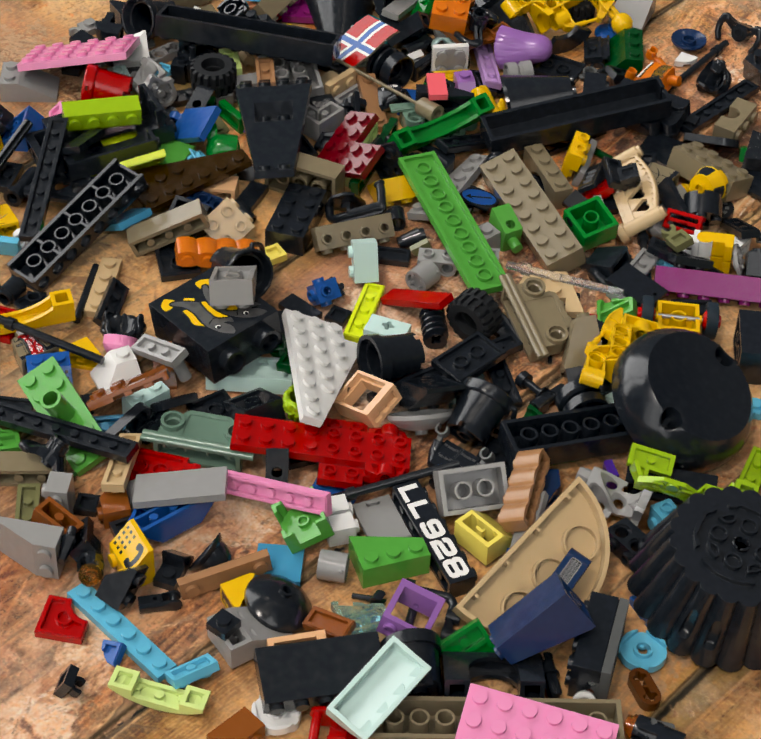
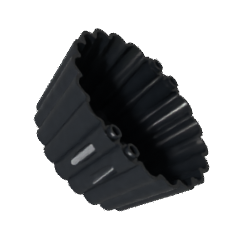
[627,486,761,673]

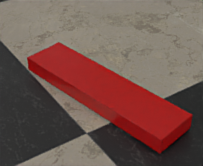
[380,288,454,310]

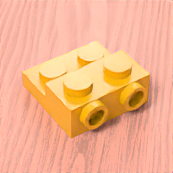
[561,130,591,178]

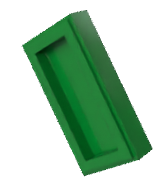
[219,99,244,134]

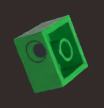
[563,195,619,252]

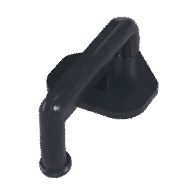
[325,180,386,223]

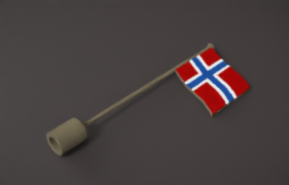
[336,15,444,121]

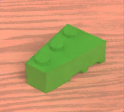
[348,536,431,588]

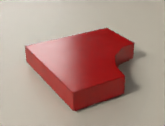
[34,595,89,645]

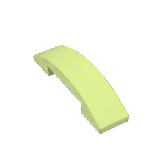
[108,665,211,715]

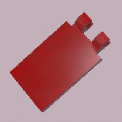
[128,448,201,482]

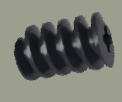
[419,308,449,349]

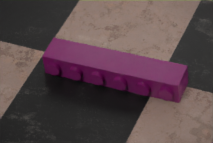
[654,265,761,308]

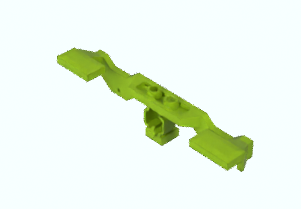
[626,443,760,502]

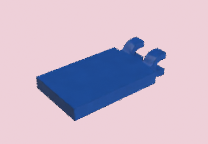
[169,106,222,143]

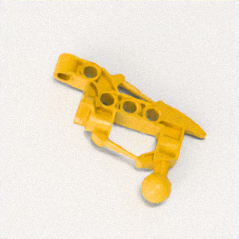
[500,0,633,34]
[579,307,661,389]

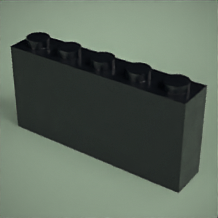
[254,631,381,715]

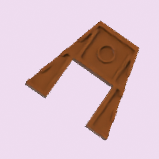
[86,364,174,411]

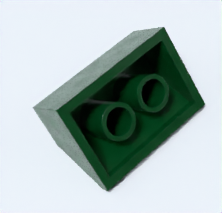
[605,28,644,76]

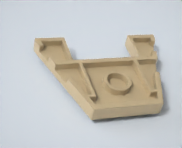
[503,271,584,318]

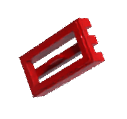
[662,208,706,235]

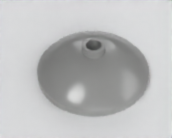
[387,409,453,435]

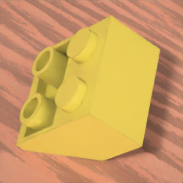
[454,510,513,565]

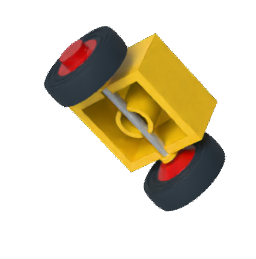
[637,295,721,340]

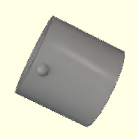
[405,259,441,291]
[316,549,350,583]

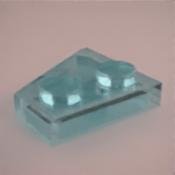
[331,601,386,635]

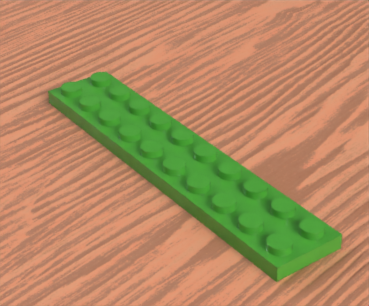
[398,151,506,294]

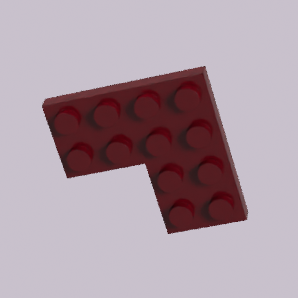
[317,111,385,180]

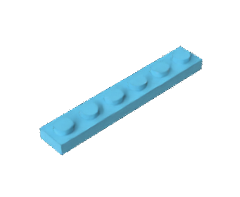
[67,582,177,683]

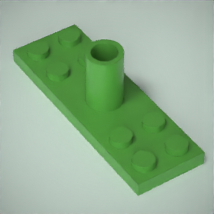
[17,356,107,477]

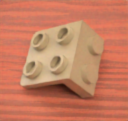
[321,67,356,98]
[204,197,255,240]

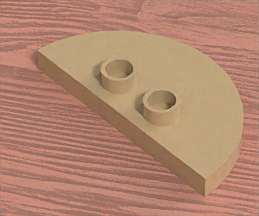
[451,476,610,634]

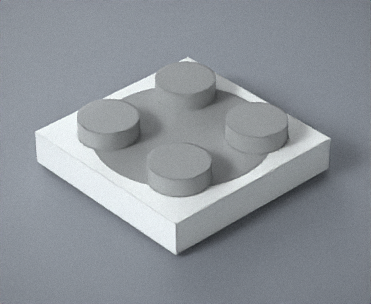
[431,43,469,71]

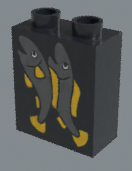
[149,265,283,384]

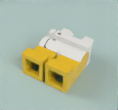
[683,229,735,274]

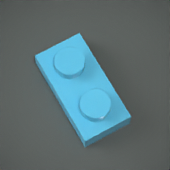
[164,653,220,689]

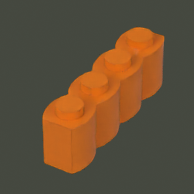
[174,236,257,268]

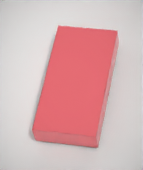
[426,73,448,101]

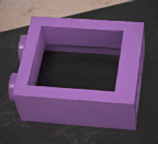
[376,578,446,636]

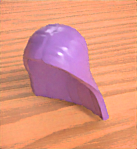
[494,25,553,69]

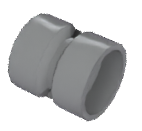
[503,60,534,75]

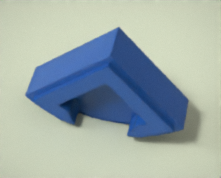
[102,639,127,667]

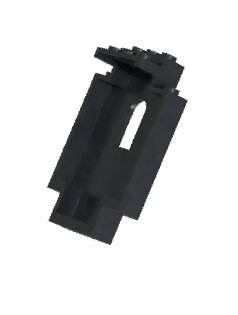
[25,83,177,181]

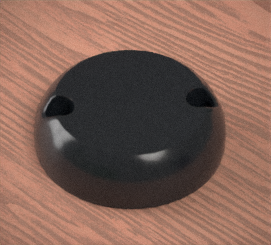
[612,328,753,473]

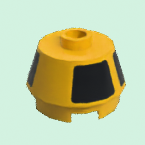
[689,166,728,199]

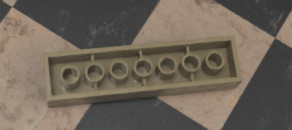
[479,148,586,272]

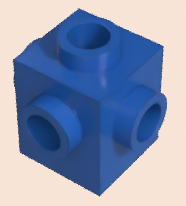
[306,277,342,308]

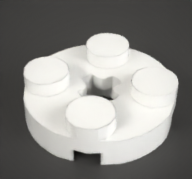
[251,695,302,736]

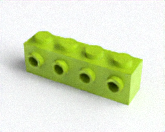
[61,95,142,131]

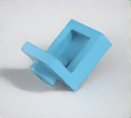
[647,498,677,530]

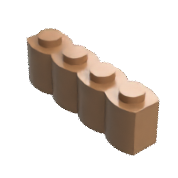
[498,448,550,533]

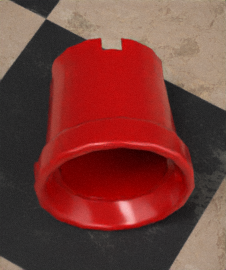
[80,63,133,100]

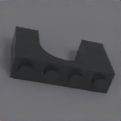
[373,0,433,50]
[441,651,546,698]

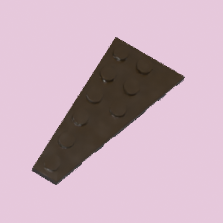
[132,149,252,213]

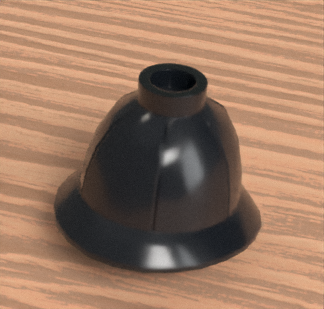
[189,533,232,571]

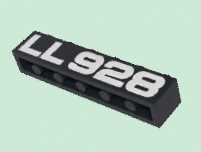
[392,479,477,597]

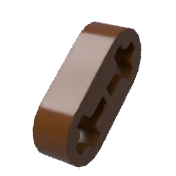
[627,668,661,712]

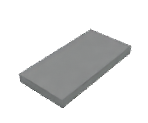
[132,466,228,509]

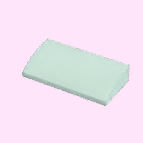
[206,357,293,395]
[326,635,432,739]

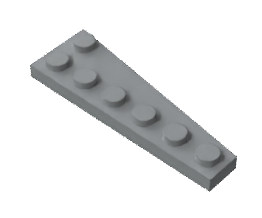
[407,154,488,221]

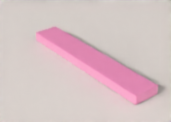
[227,470,332,517]

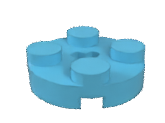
[618,629,667,674]

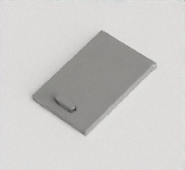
[352,494,412,537]

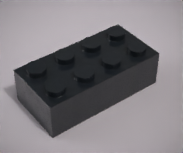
[265,182,327,256]

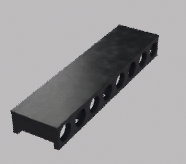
[7,158,149,292]

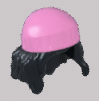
[100,310,147,353]

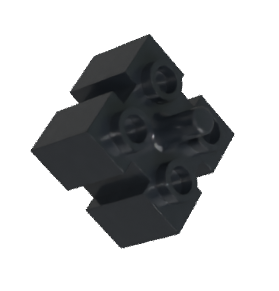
[170,44,216,85]

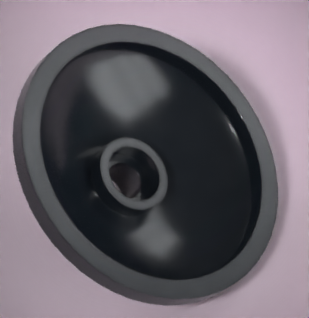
[244,574,312,633]

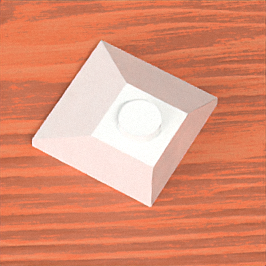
[90,345,141,399]

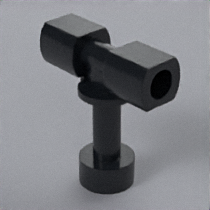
[515,371,564,413]

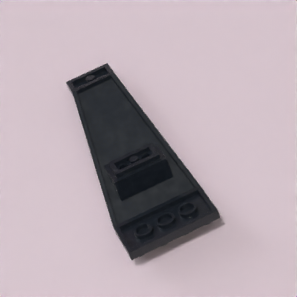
[235,77,312,179]

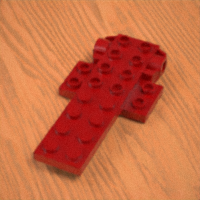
[230,413,412,489]

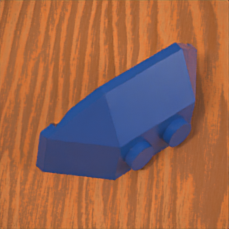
[128,502,214,543]

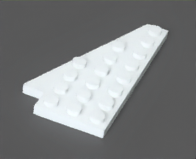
[282,308,358,428]

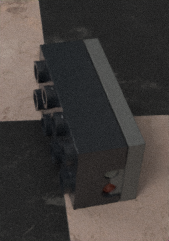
[564,591,630,699]

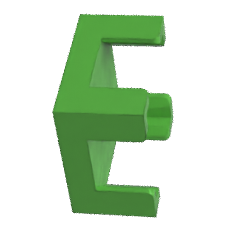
[271,486,335,554]

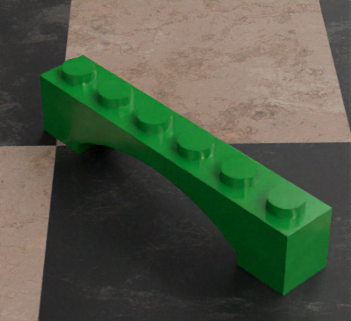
[386,92,495,155]

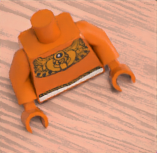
[625,46,682,92]

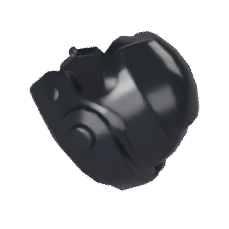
[696,59,732,95]

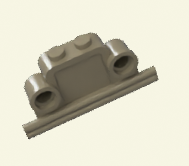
[499,273,572,363]

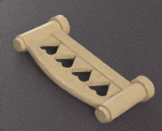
[597,145,668,244]

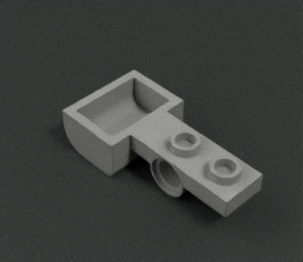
[417,247,500,277]

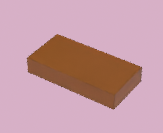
[302,606,356,638]

